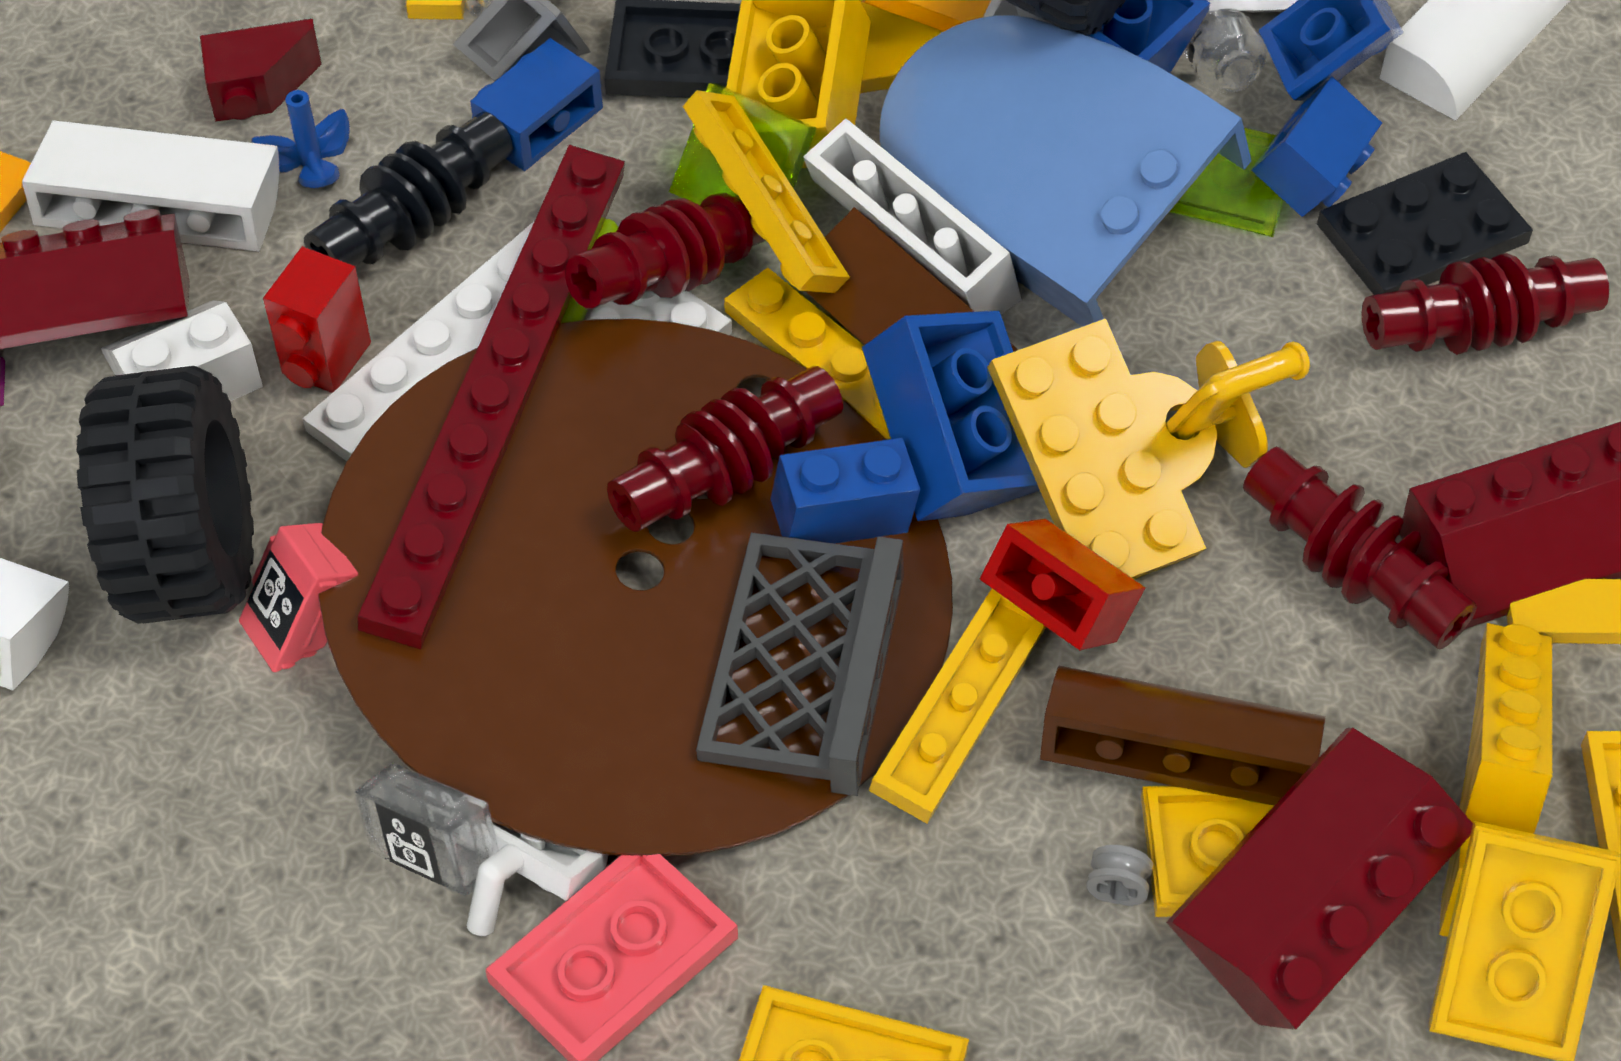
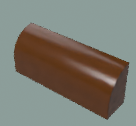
[805,207,1018,352]
[1040,666,1325,806]

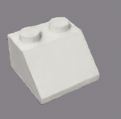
[101,300,263,401]

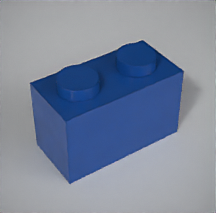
[470,38,603,172]
[1251,76,1382,217]
[771,438,920,544]

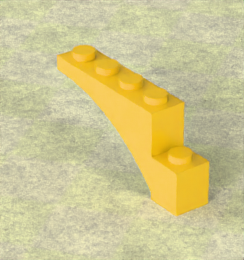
[1439,623,1552,937]

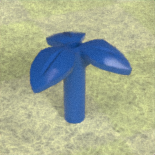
[251,90,350,188]

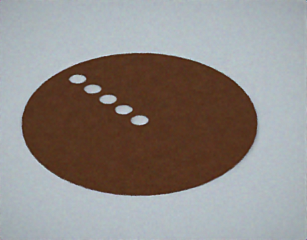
[319,319,953,857]

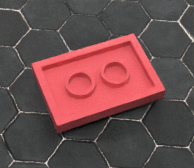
[485,854,738,1061]

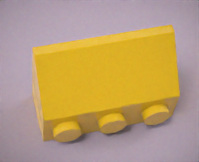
[725,0,871,169]

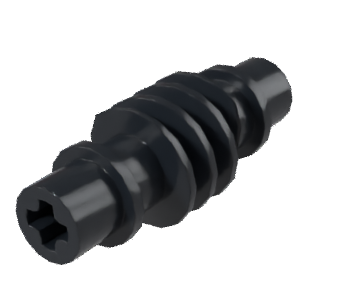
[304,112,513,266]

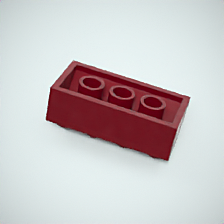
[0,209,190,349]
[1399,422,1621,629]
[1166,728,1473,1030]

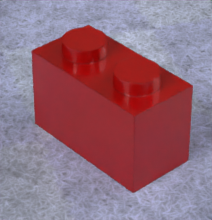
[263,246,371,393]
[979,518,1146,651]

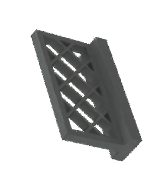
[696,533,904,796]

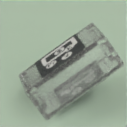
[355,762,499,896]

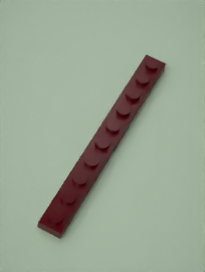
[358,145,625,650]

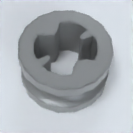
[1086,845,1153,906]

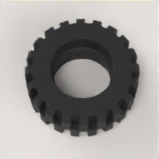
[76,366,254,624]

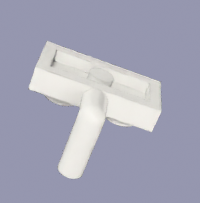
[455,812,609,936]

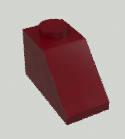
[200,18,322,122]

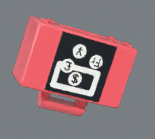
[239,523,358,672]

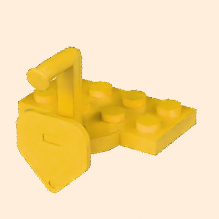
[987,318,1310,579]

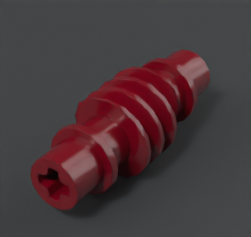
[565,193,766,309]
[1361,253,1609,355]
[607,366,843,532]
[1243,446,1477,649]

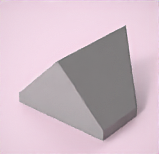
[453,0,591,81]

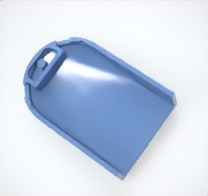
[880,15,1252,327]

